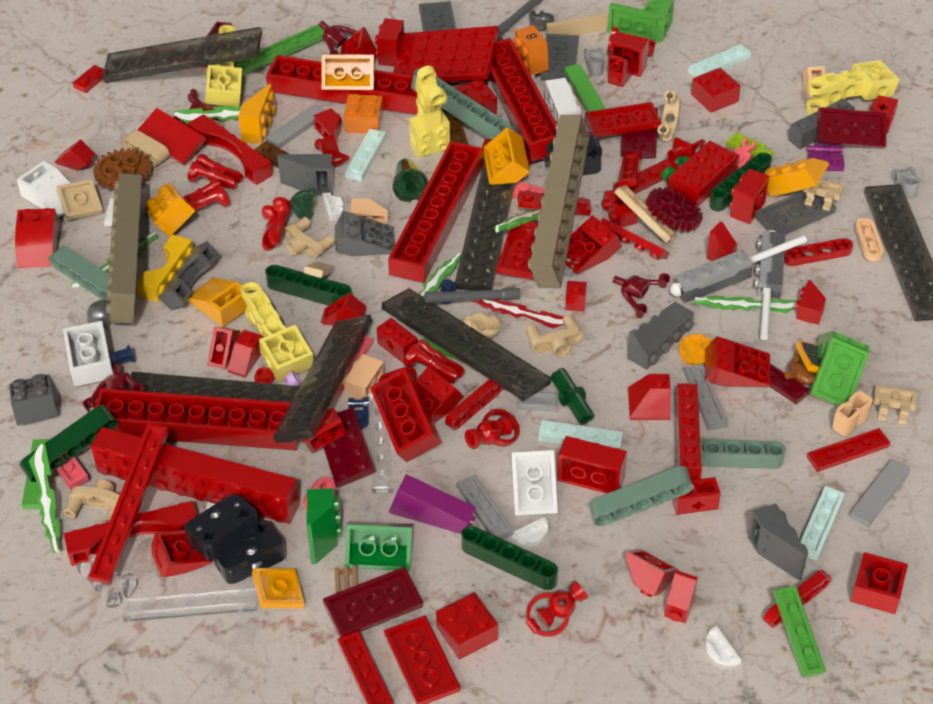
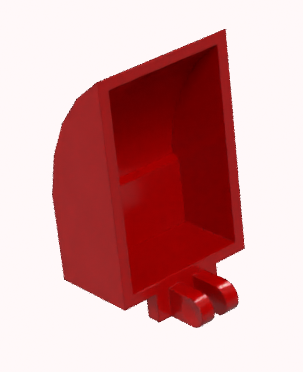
[15,208,59,268]

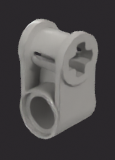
[584,47,604,76]
[892,167,920,199]

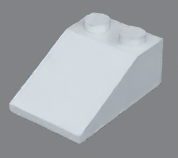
[512,450,558,516]

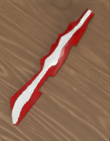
[469,299,564,329]

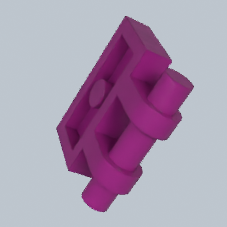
[806,144,845,172]

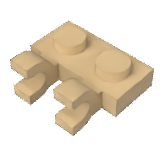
[803,179,844,211]
[873,385,917,424]

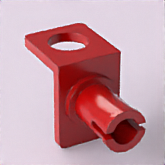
[314,134,349,166]
[667,137,705,161]

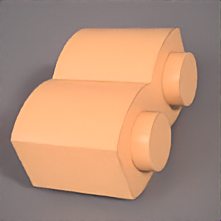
[832,391,873,437]

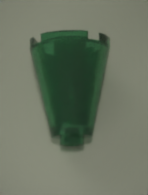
[392,158,428,202]

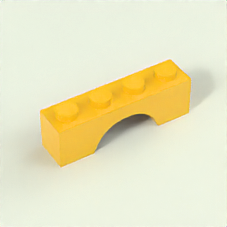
[136,234,193,303]

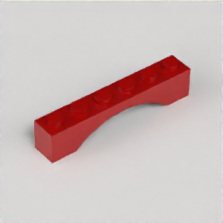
[187,114,273,185]
[676,383,702,480]
[63,501,196,566]

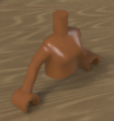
[785,349,816,385]

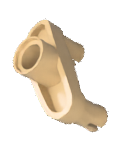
[658,91,681,143]
[284,217,335,258]
[526,315,584,357]
[63,479,120,523]

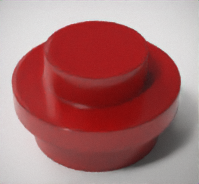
[254,367,274,386]

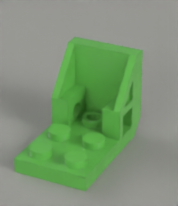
[608,0,675,43]
[809,331,869,406]

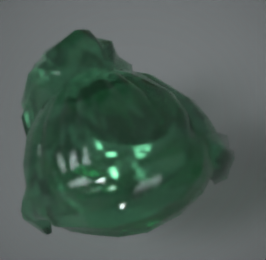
[290,188,316,220]

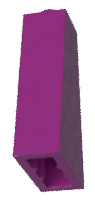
[389,474,476,534]

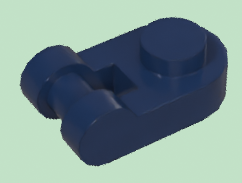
[348,397,369,429]

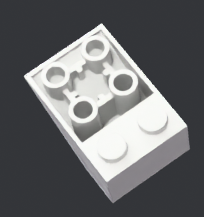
[17,161,70,218]

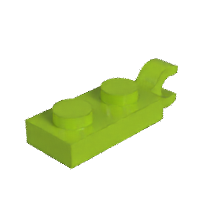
[726,132,774,163]

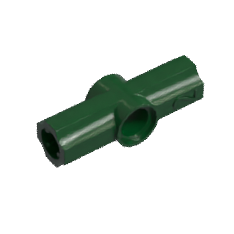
[550,368,595,425]

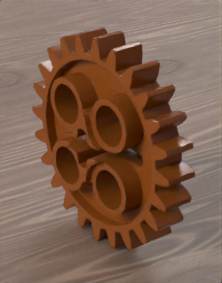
[93,148,152,192]

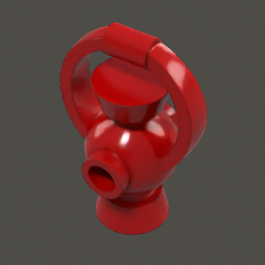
[464,409,520,449]
[526,580,588,637]

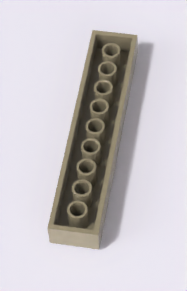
[528,114,590,288]
[106,173,142,324]

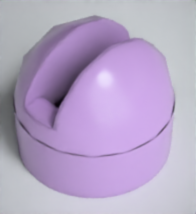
[284,371,302,388]

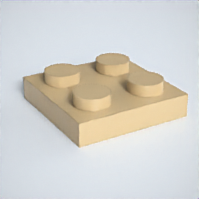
[56,179,103,220]

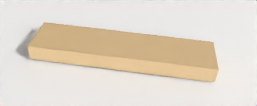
[546,13,609,35]
[614,185,677,243]

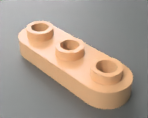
[855,218,884,262]

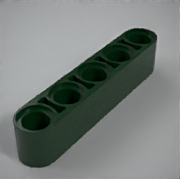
[709,153,772,212]
[265,265,352,306]
[19,405,117,482]
[461,526,558,590]

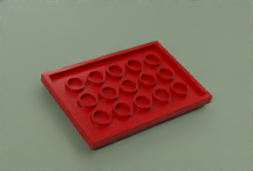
[393,25,499,82]

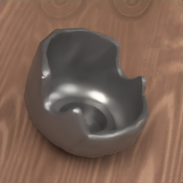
[529,10,554,30]
[87,300,111,328]

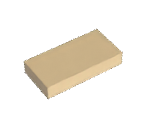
[304,262,334,278]

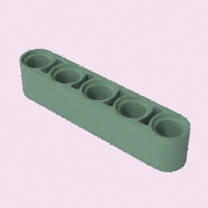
[48,246,110,302]
[700,439,786,469]
[589,466,693,526]

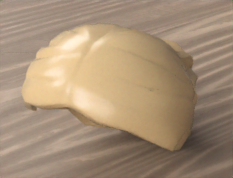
[462,313,501,340]

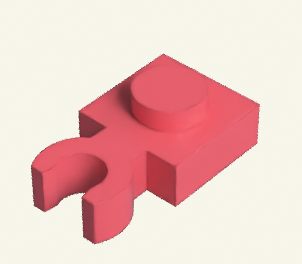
[734,138,757,169]

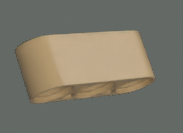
[121,130,170,167]

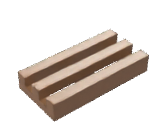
[334,566,358,593]

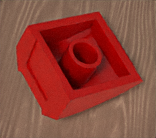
[151,530,213,577]

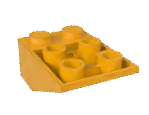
[238,84,276,144]
[145,182,195,237]
[187,277,250,327]

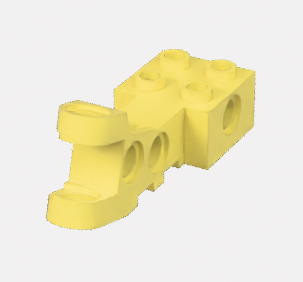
[205,25,242,107]
[806,60,900,115]
[409,66,450,158]
[240,282,313,382]

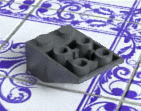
[277,154,334,196]
[335,211,395,256]
[9,374,58,426]
[748,503,808,580]

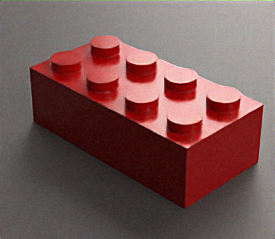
[667,141,740,207]
[370,368,442,463]

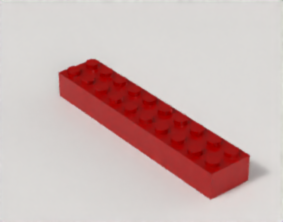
[489,38,557,162]
[266,55,418,115]
[388,141,484,283]
[94,388,304,451]
[90,427,300,524]

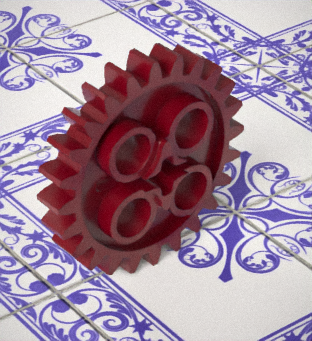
[646,187,703,232]

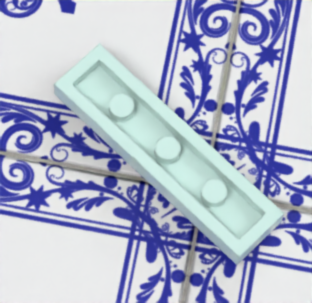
[688,44,751,77]
[345,129,386,181]
[538,420,623,449]
[800,486,845,561]

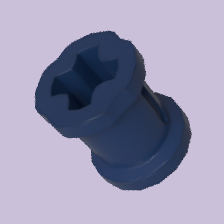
[440,279,457,305]
[110,345,135,364]

